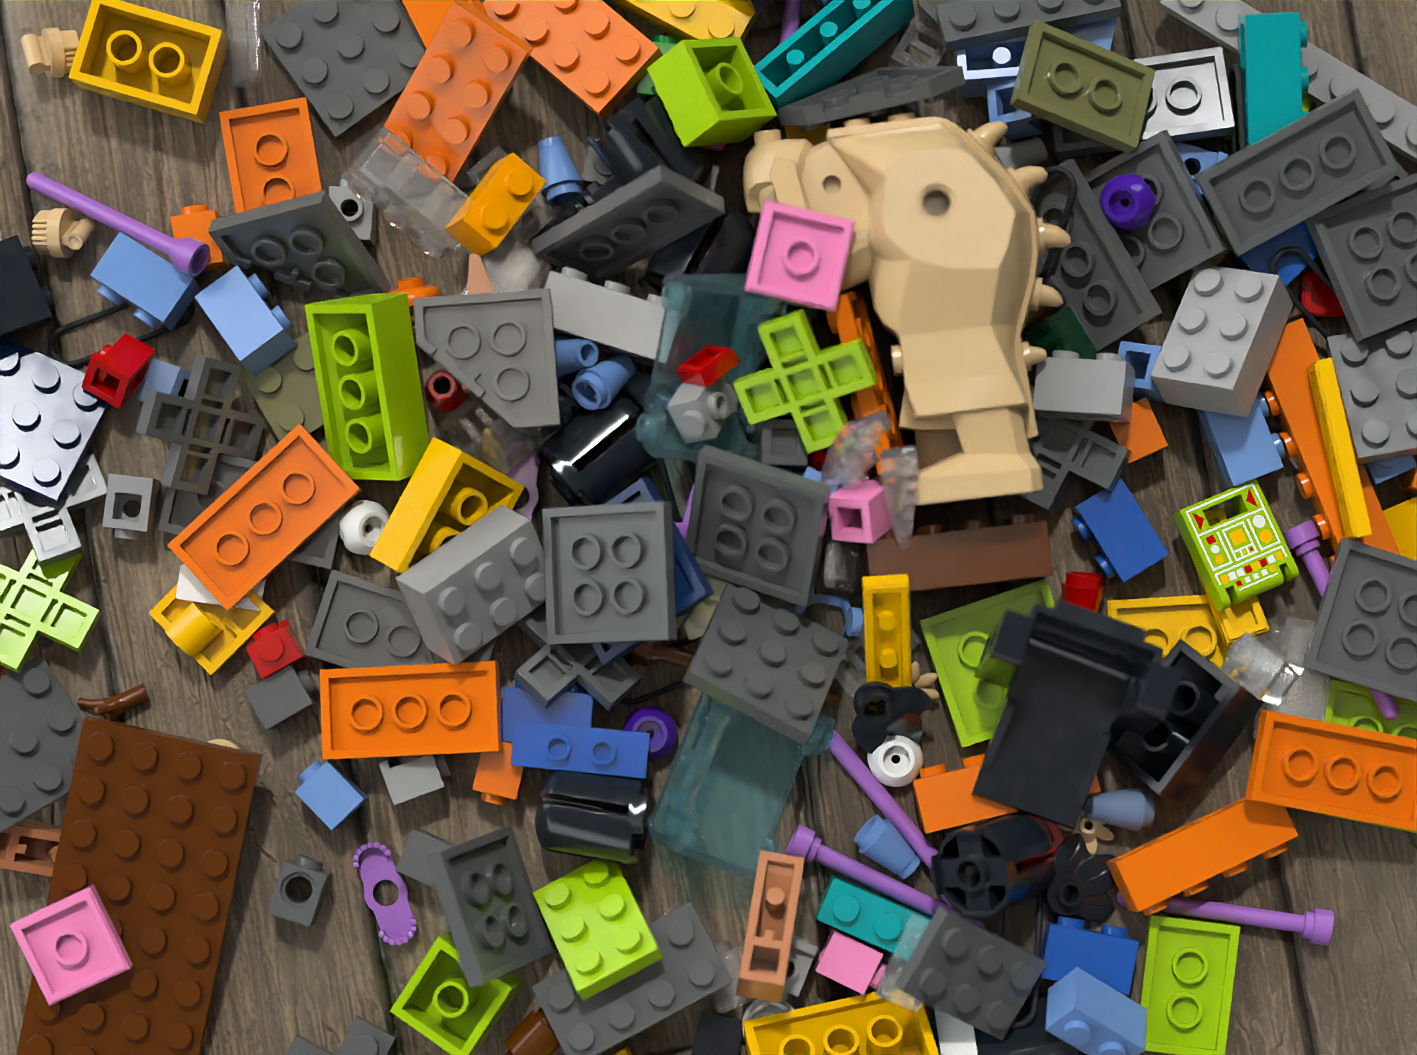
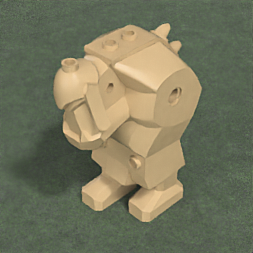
[743,113,1071,508]

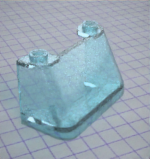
[636,273,787,461]
[649,691,836,882]

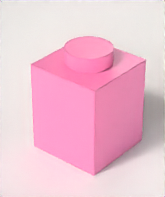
[829,479,897,544]
[814,927,886,995]

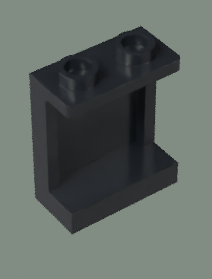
[0,235,55,338]

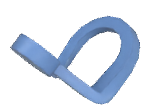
[793,593,863,639]

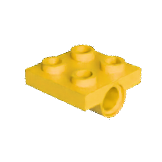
[149,583,276,676]

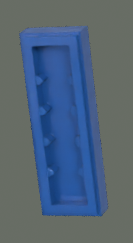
[511,720,650,778]

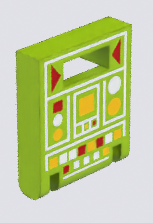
[1172,478,1299,611]

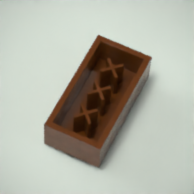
[862,514,1053,594]

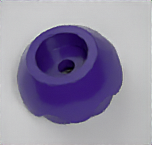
[1100,174,1155,230]
[623,706,678,762]

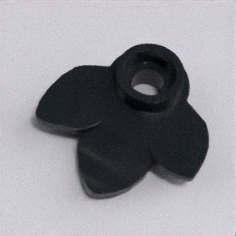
[852,681,934,754]
[1043,833,1116,921]

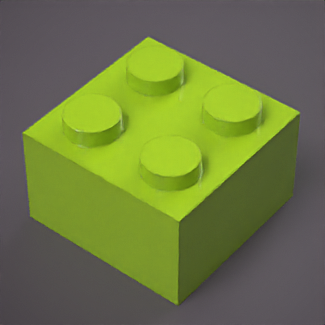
[647,37,777,148]
[390,931,524,1055]

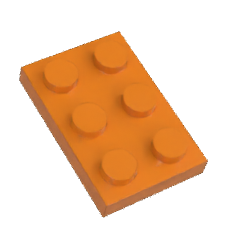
[219,97,323,214]

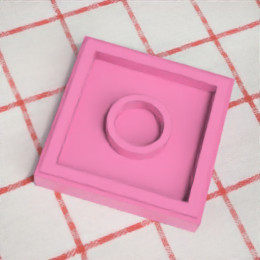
[744,200,855,312]
[10,884,133,1006]

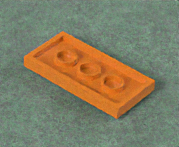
[373,0,534,195]
[482,0,663,119]
[826,287,910,474]
[167,423,361,611]
[320,661,502,760]
[1245,709,1417,831]

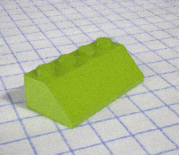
[304,293,430,481]

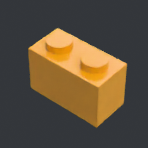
[444,152,547,257]

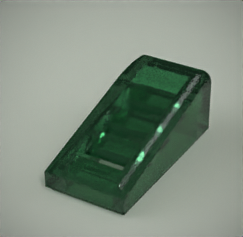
[1025,306,1098,360]

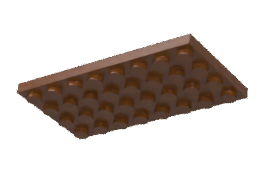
[16,716,263,1055]

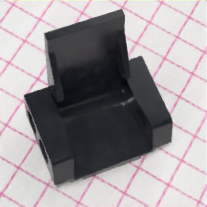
[971,599,1183,830]

